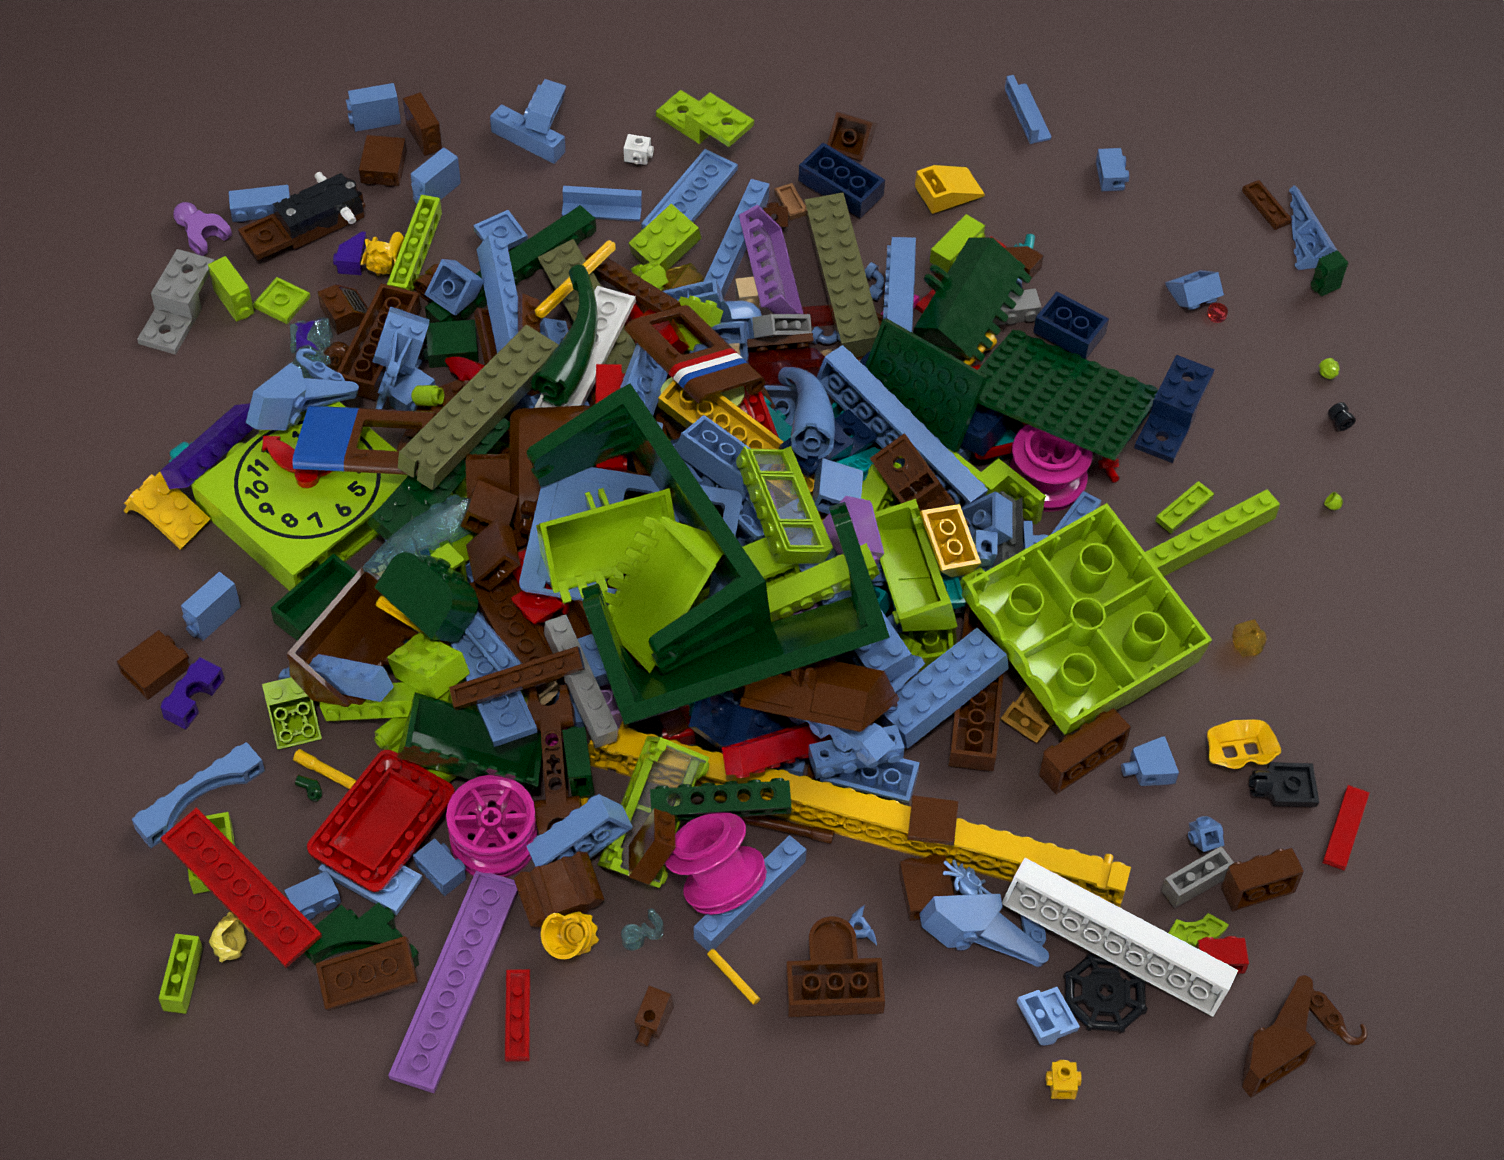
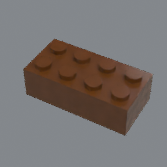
[1039,708,1131,795]

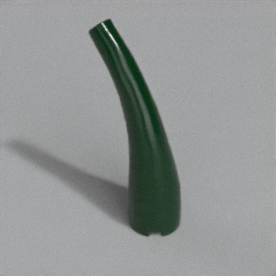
[531,265,598,406]

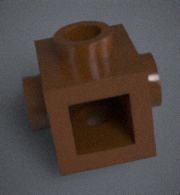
[762,202,788,227]

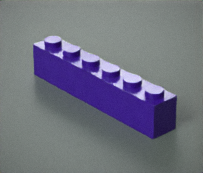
[160,403,253,489]

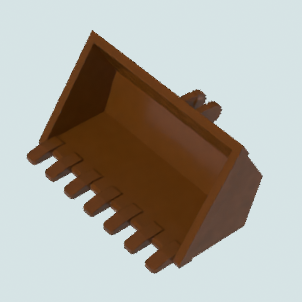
[287,564,419,707]
[740,659,899,732]

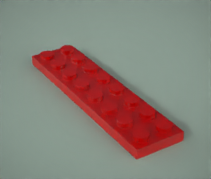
[160,807,322,968]

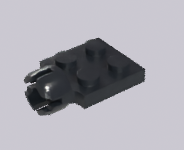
[1249,762,1319,807]

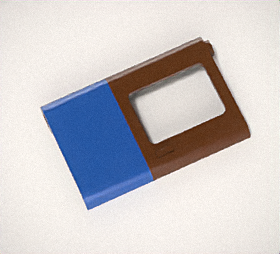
[293,406,436,475]

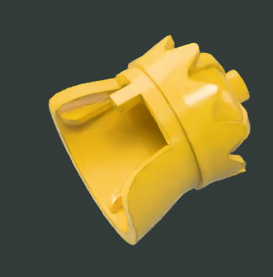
[361,232,405,276]
[541,912,599,959]

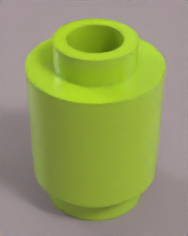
[411,385,444,406]

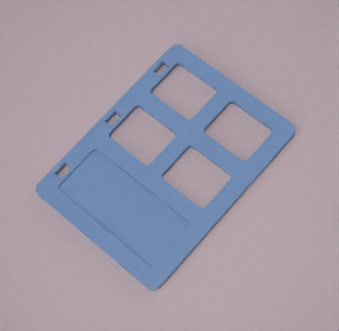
[519,467,742,608]

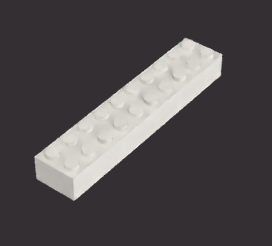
[1002,858,1238,1016]

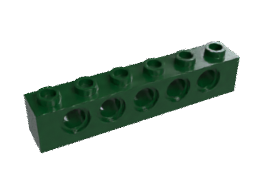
[650,778,791,821]

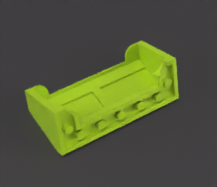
[874,499,958,631]

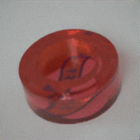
[1207,303,1228,323]

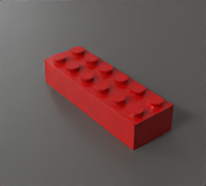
[595,364,627,473]

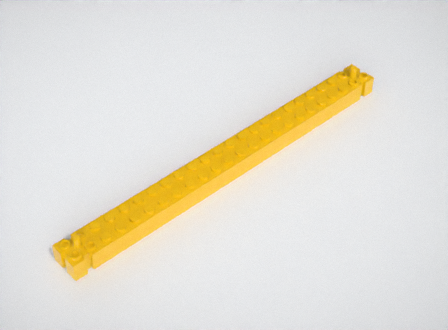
[589,721,1131,907]

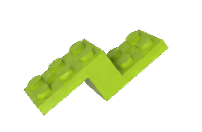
[656,90,754,147]
[948,449,1046,525]

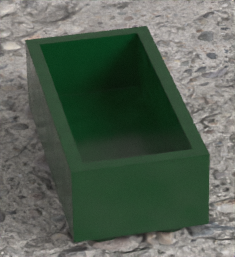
[270,553,357,641]

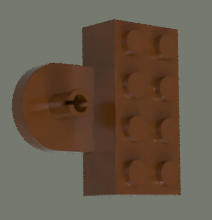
[786,916,885,1017]

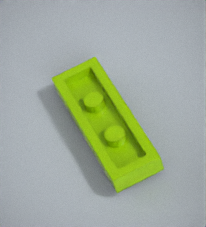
[1155,481,1214,533]

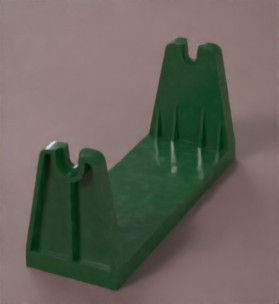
[526,383,771,674]
[582,502,890,725]

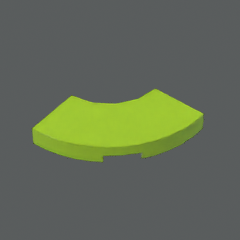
[1168,913,1229,947]

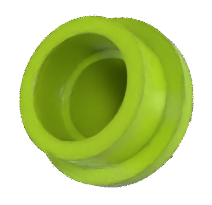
[1319,358,1339,379]

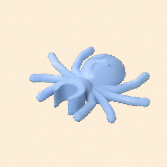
[943,859,991,895]

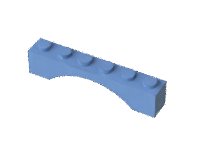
[131,742,265,848]

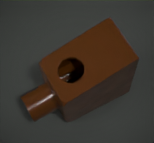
[634,986,674,1047]

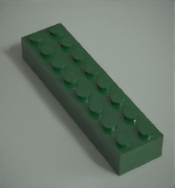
[368,418,510,552]

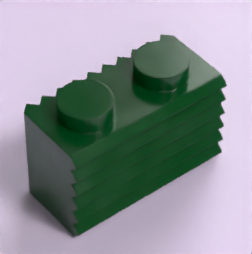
[1311,250,1348,296]

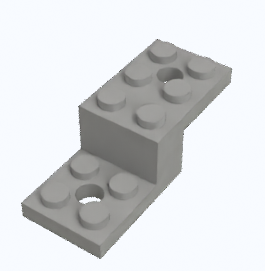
[137,249,214,355]

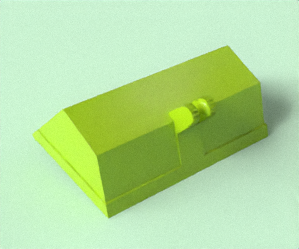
[536,488,675,603]
[602,516,723,673]

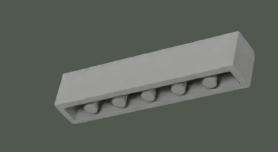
[544,615,619,748]

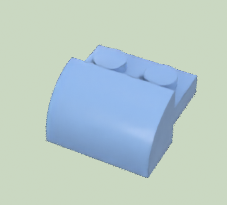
[1017,987,1080,1046]

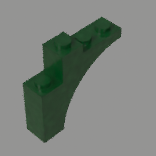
[303,902,419,968]

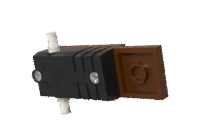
[238,172,366,261]

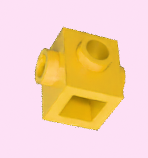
[1046,1060,1081,1099]

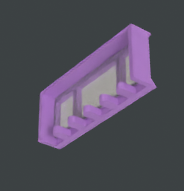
[739,205,803,314]

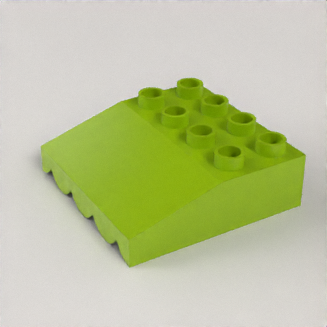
[961,503,1212,735]

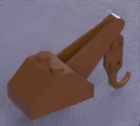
[1242,975,1368,1098]

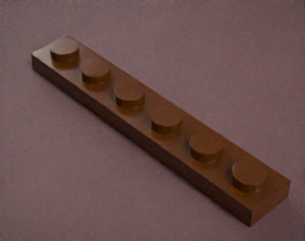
[518,293,541,396]
[449,646,585,710]

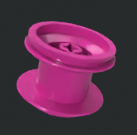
[1009,424,1093,512]
[665,813,767,915]

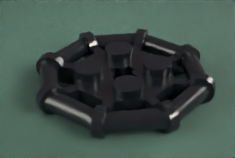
[1063,953,1148,1033]

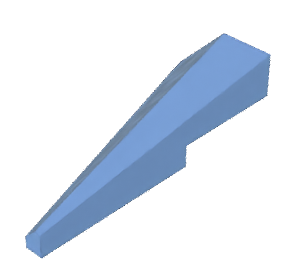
[1289,185,1337,270]

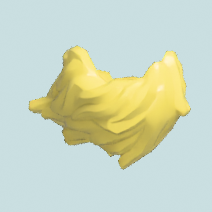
[209,912,247,963]

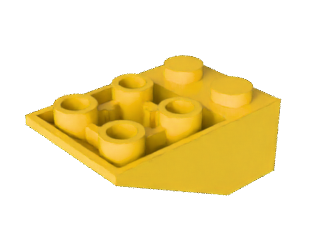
[915,165,985,214]

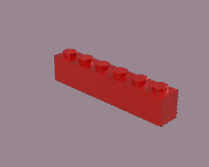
[722,722,832,778]

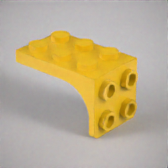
[123,472,211,550]

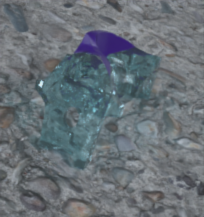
[290,317,333,379]

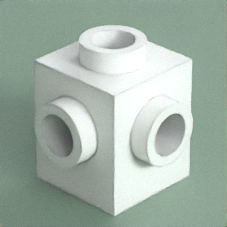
[624,134,654,165]

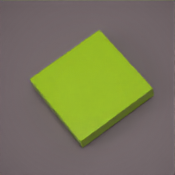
[253,277,311,324]

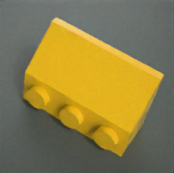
[920,504,981,577]

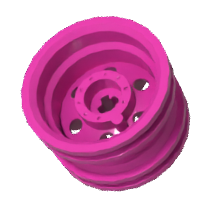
[446,775,537,878]

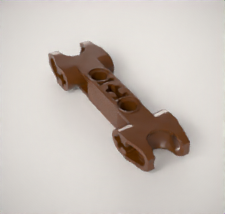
[528,684,582,835]

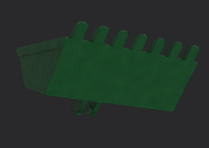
[913,238,1032,362]
[397,692,542,793]

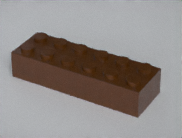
[337,283,421,400]

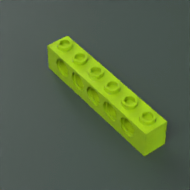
[387,195,442,291]

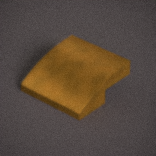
[1000,687,1056,744]

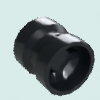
[1328,402,1356,431]

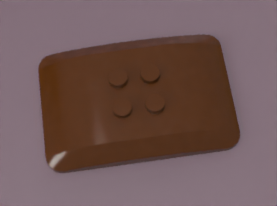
[509,405,596,523]

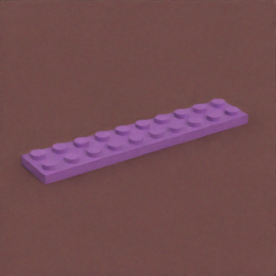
[388,871,518,1094]

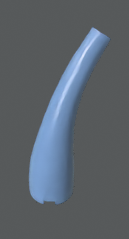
[778,367,835,459]

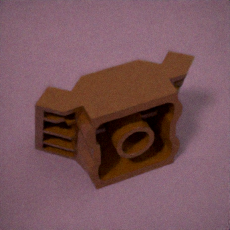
[514,851,605,927]

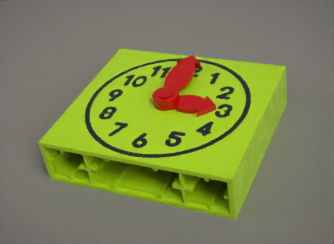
[191,402,408,591]

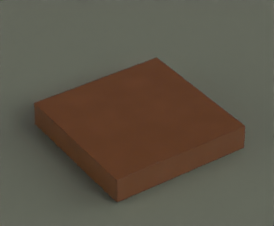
[907,795,959,846]

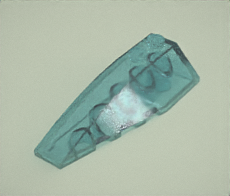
[362,495,473,573]

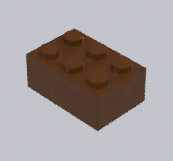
[1221,848,1304,912]

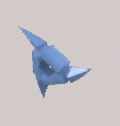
[849,905,877,945]

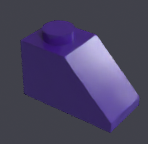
[333,231,367,275]

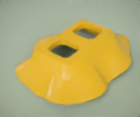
[1207,719,1281,769]

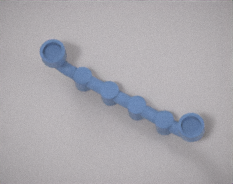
[812,262,884,344]

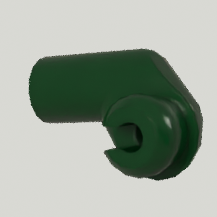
[295,775,322,801]

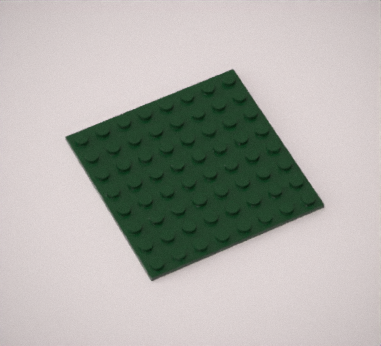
[978,329,1158,461]

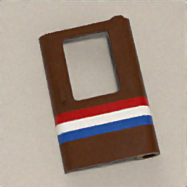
[624,305,765,404]

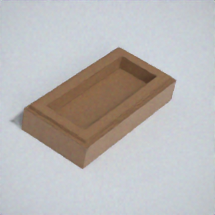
[774,183,806,221]

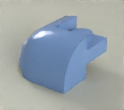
[720,300,762,339]
[712,321,749,361]

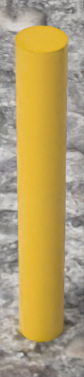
[707,948,760,1005]

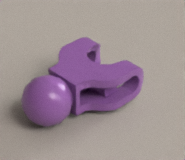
[173,202,232,256]

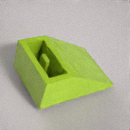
[262,677,322,750]

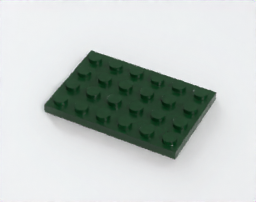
[865,318,988,452]

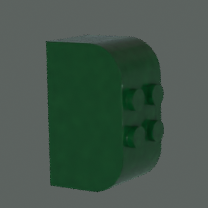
[374,552,478,642]

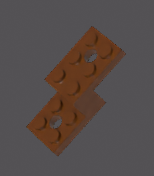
[870,433,971,544]

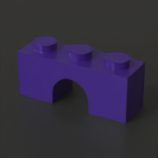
[160,657,225,730]

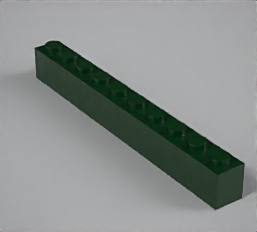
[425,205,596,323]

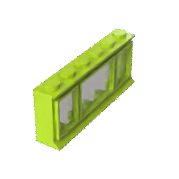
[736,446,833,564]

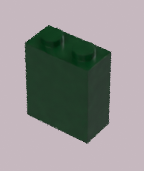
[423,319,479,368]
[562,727,595,798]

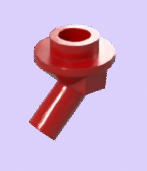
[1098,456,1119,482]

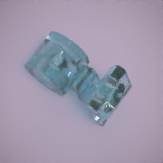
[621,908,664,951]

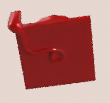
[511,583,570,625]

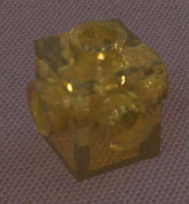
[1231,619,1267,657]

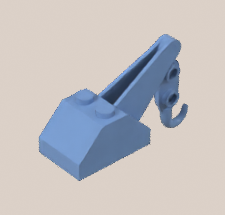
[372,306,430,409]
[246,348,359,430]
[919,894,1049,967]

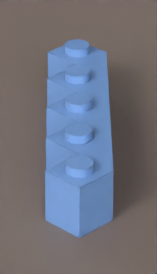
[789,717,895,766]

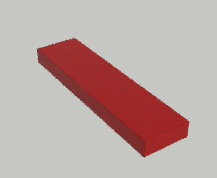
[1322,785,1370,871]
[505,969,530,1062]

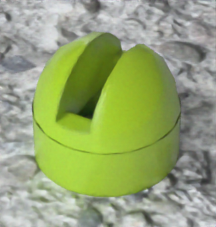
[1324,492,1343,510]

